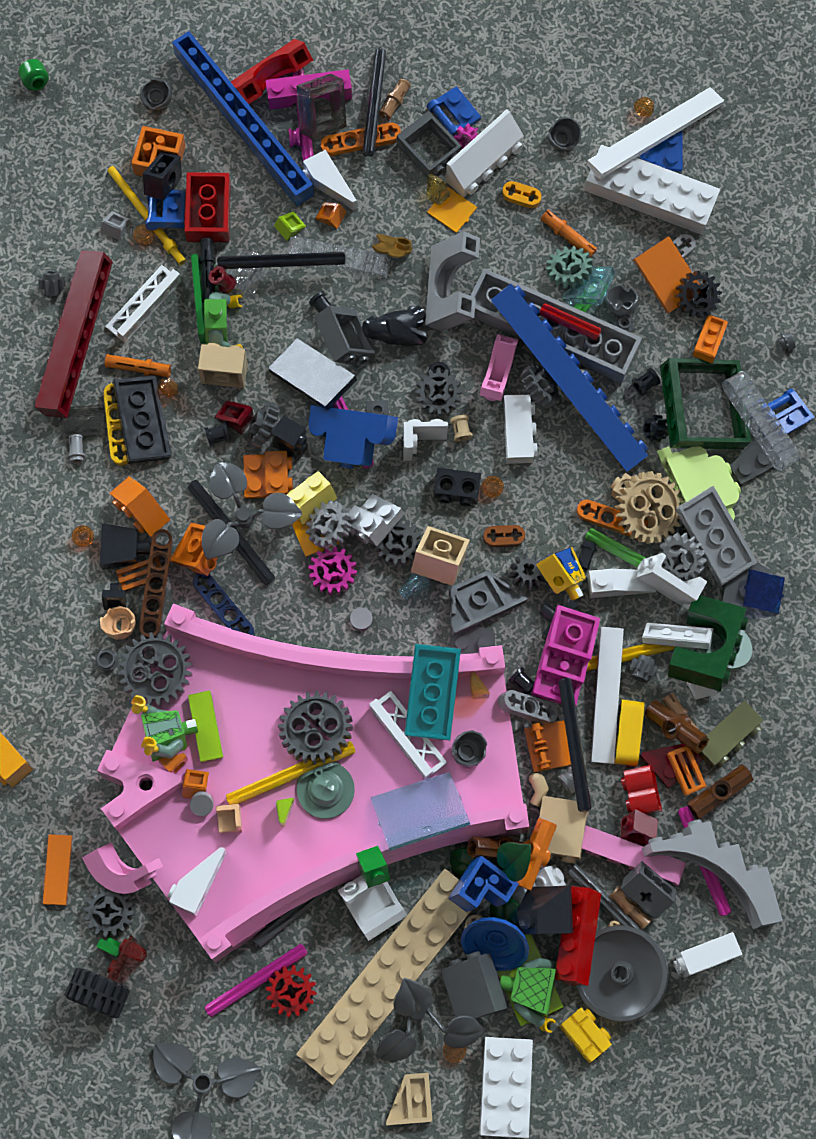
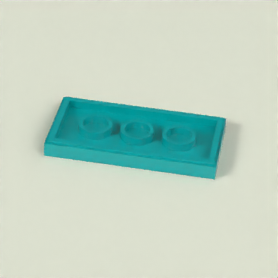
[404,643,461,741]

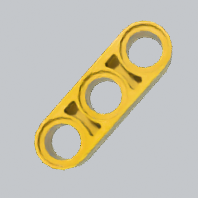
[614,699,644,767]

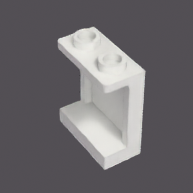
[636,553,707,605]
[338,875,407,941]

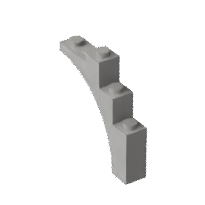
[642,819,783,930]

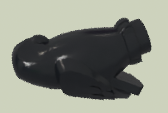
[362,305,428,346]

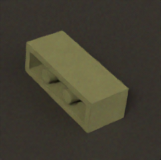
[698,700,763,768]

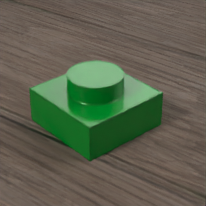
[96,937,124,959]

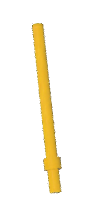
[107,166,186,265]

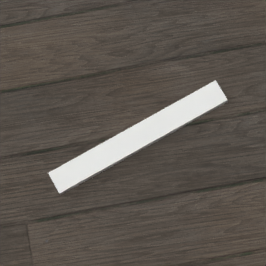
[587,87,724,179]

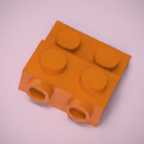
[243,451,293,499]
[171,522,218,576]

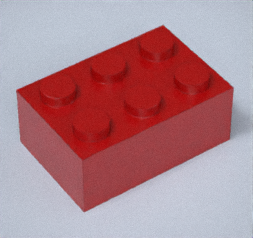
[185,172,231,242]

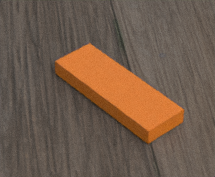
[692,315,728,363]
[43,834,73,906]

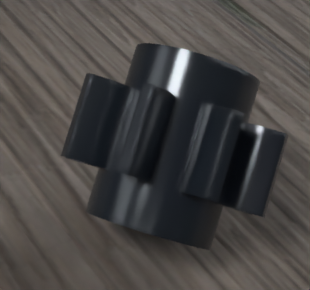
[643,415,669,442]

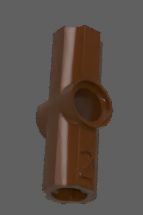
[645,700,709,754]
[687,764,754,820]
[467,836,524,865]

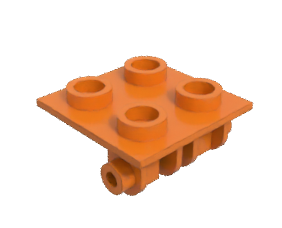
[524,720,571,772]

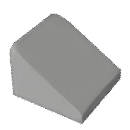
[100,211,130,240]

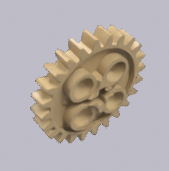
[615,471,684,544]

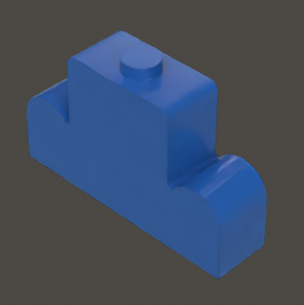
[309,405,398,469]

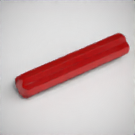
[539,303,601,340]

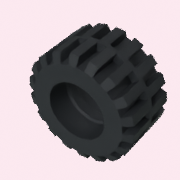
[64,968,130,1018]

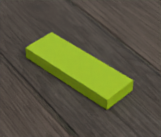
[188,690,224,763]

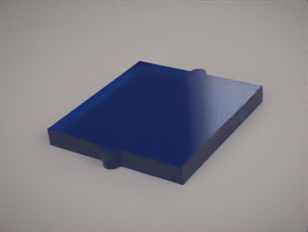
[743,569,785,614]

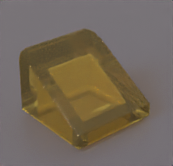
[426,174,450,205]
[470,672,490,699]

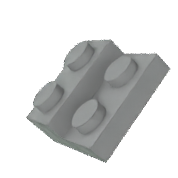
[346,494,405,546]

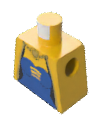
[536,547,586,601]

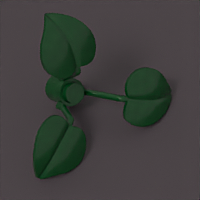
[449,842,531,927]

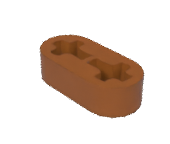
[483,525,525,547]

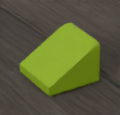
[274,211,306,241]
[276,798,294,827]

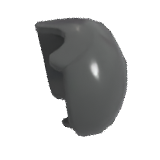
[140,78,172,111]
[548,117,582,151]
[605,285,640,316]
[452,730,487,767]

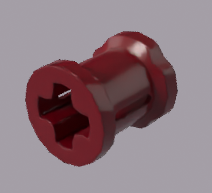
[208,266,236,293]

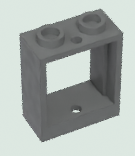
[396,111,462,179]
[314,306,375,365]

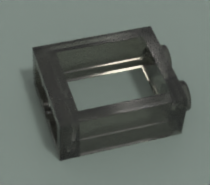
[296,73,347,140]

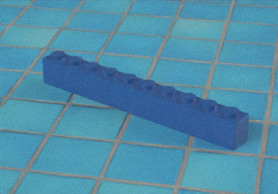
[172,31,314,207]
[491,284,649,472]

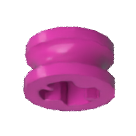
[288,128,301,148]

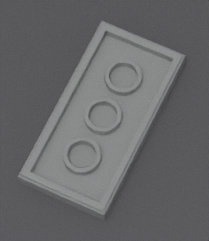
[675,486,757,586]

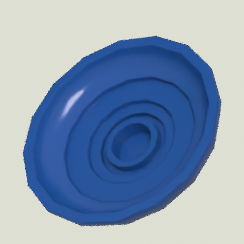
[461,917,529,971]

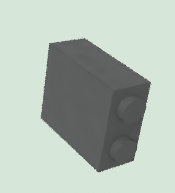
[441,951,508,1019]

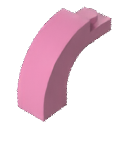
[479,334,519,401]
[82,842,163,894]

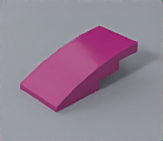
[531,605,600,706]

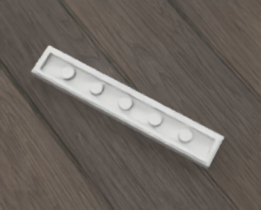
[591,627,624,764]

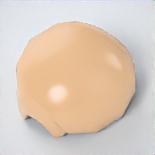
[100,606,136,640]

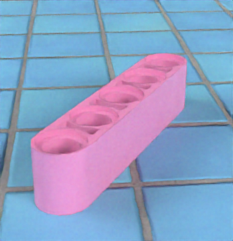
[582,826,686,886]

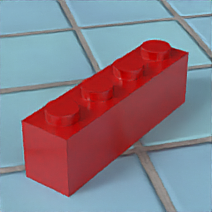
[555,886,601,986]

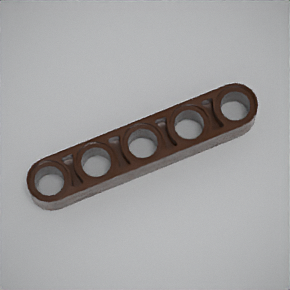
[139,529,173,639]

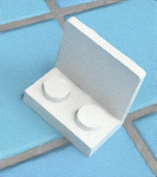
[403,419,448,461]

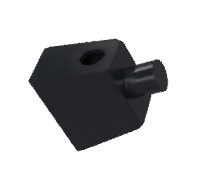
[100,523,152,570]

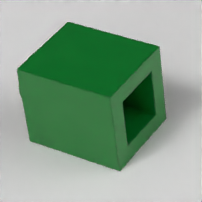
[356,846,390,888]

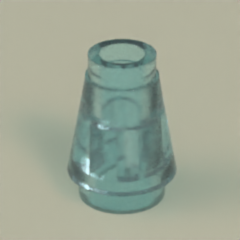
[397,573,431,601]

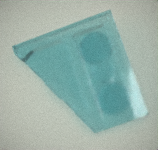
[562,266,615,305]

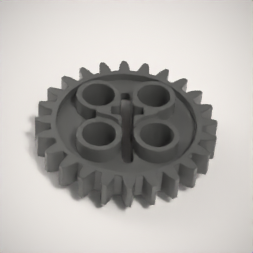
[118,632,193,707]
[278,691,353,765]

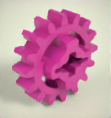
[309,546,357,595]

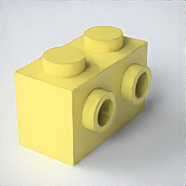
[287,471,337,525]

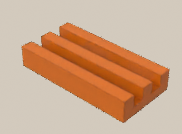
[116,558,162,591]
[667,746,707,796]

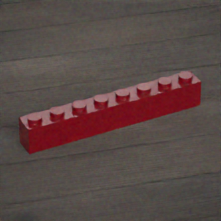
[35,250,113,418]

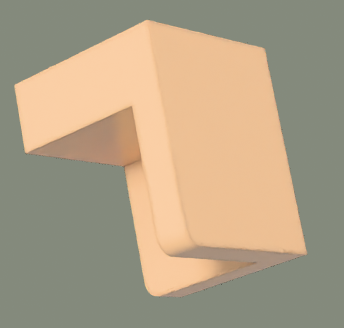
[216,804,243,834]

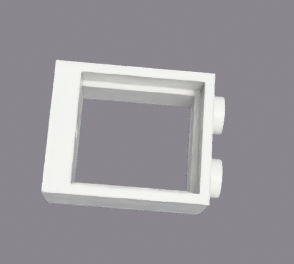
[673,932,742,978]

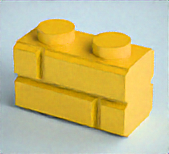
[558,1007,612,1064]

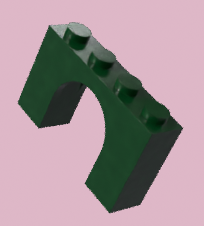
[668,595,749,692]

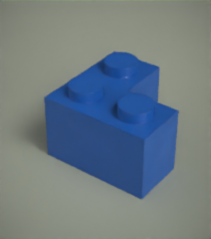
[448,856,519,912]

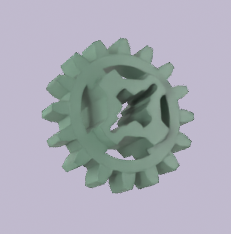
[546,246,593,289]

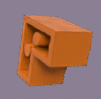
[131,126,186,176]
[109,476,171,537]

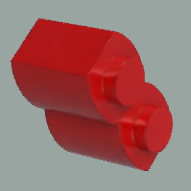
[621,765,662,815]

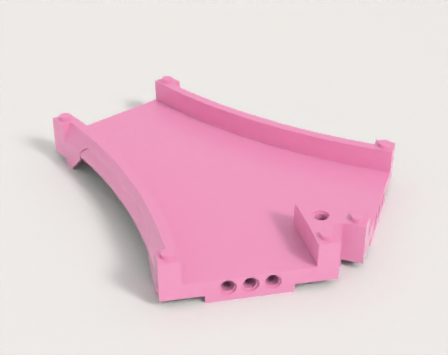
[97,604,529,963]

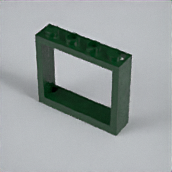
[660,358,752,449]

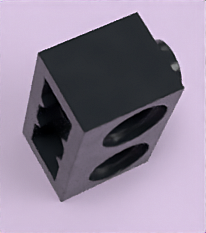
[434,468,481,506]

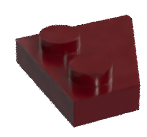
[640,744,703,789]

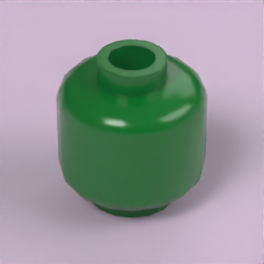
[18,59,49,91]

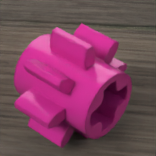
[454,123,478,148]

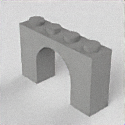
[425,231,480,331]

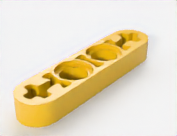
[104,383,127,466]

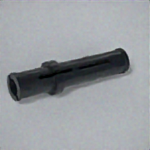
[199,238,216,303]

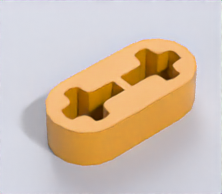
[502,181,542,208]

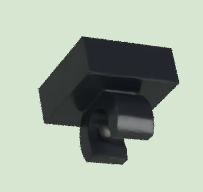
[102,583,127,610]

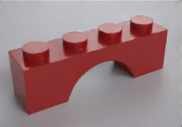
[231,39,314,104]

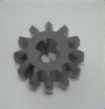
[509,553,546,591]

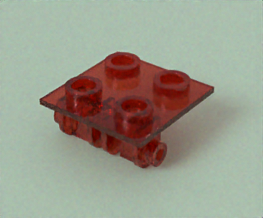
[107,935,147,981]

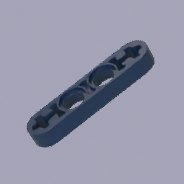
[193,573,255,636]

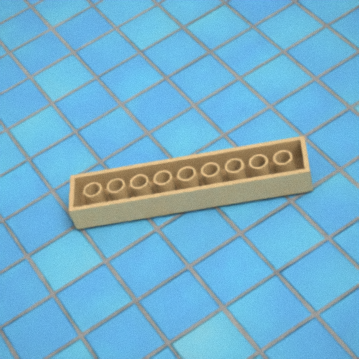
[296,869,472,1086]

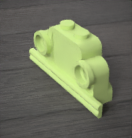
[657,446,741,521]

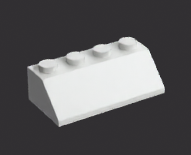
[446,109,524,197]

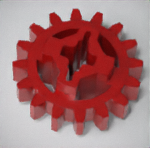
[265,964,317,1017]

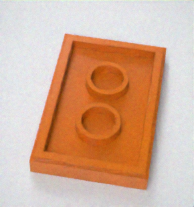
[633,236,700,314]

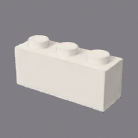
[503,395,538,464]

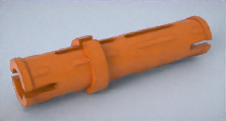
[540,209,598,258]
[104,354,171,378]

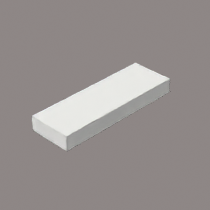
[642,623,714,649]

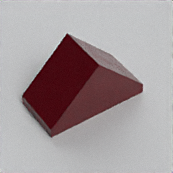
[215,400,254,435]

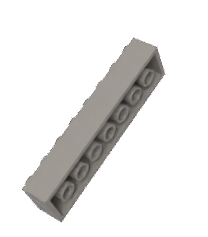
[470,268,642,384]

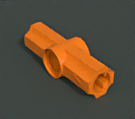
[517,818,557,891]

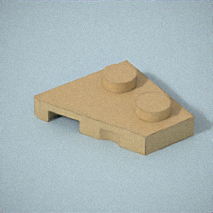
[386,1073,432,1125]

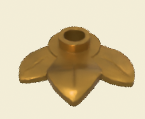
[372,234,413,258]

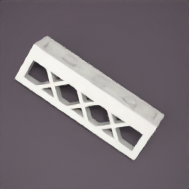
[105,265,182,343]
[369,691,447,780]

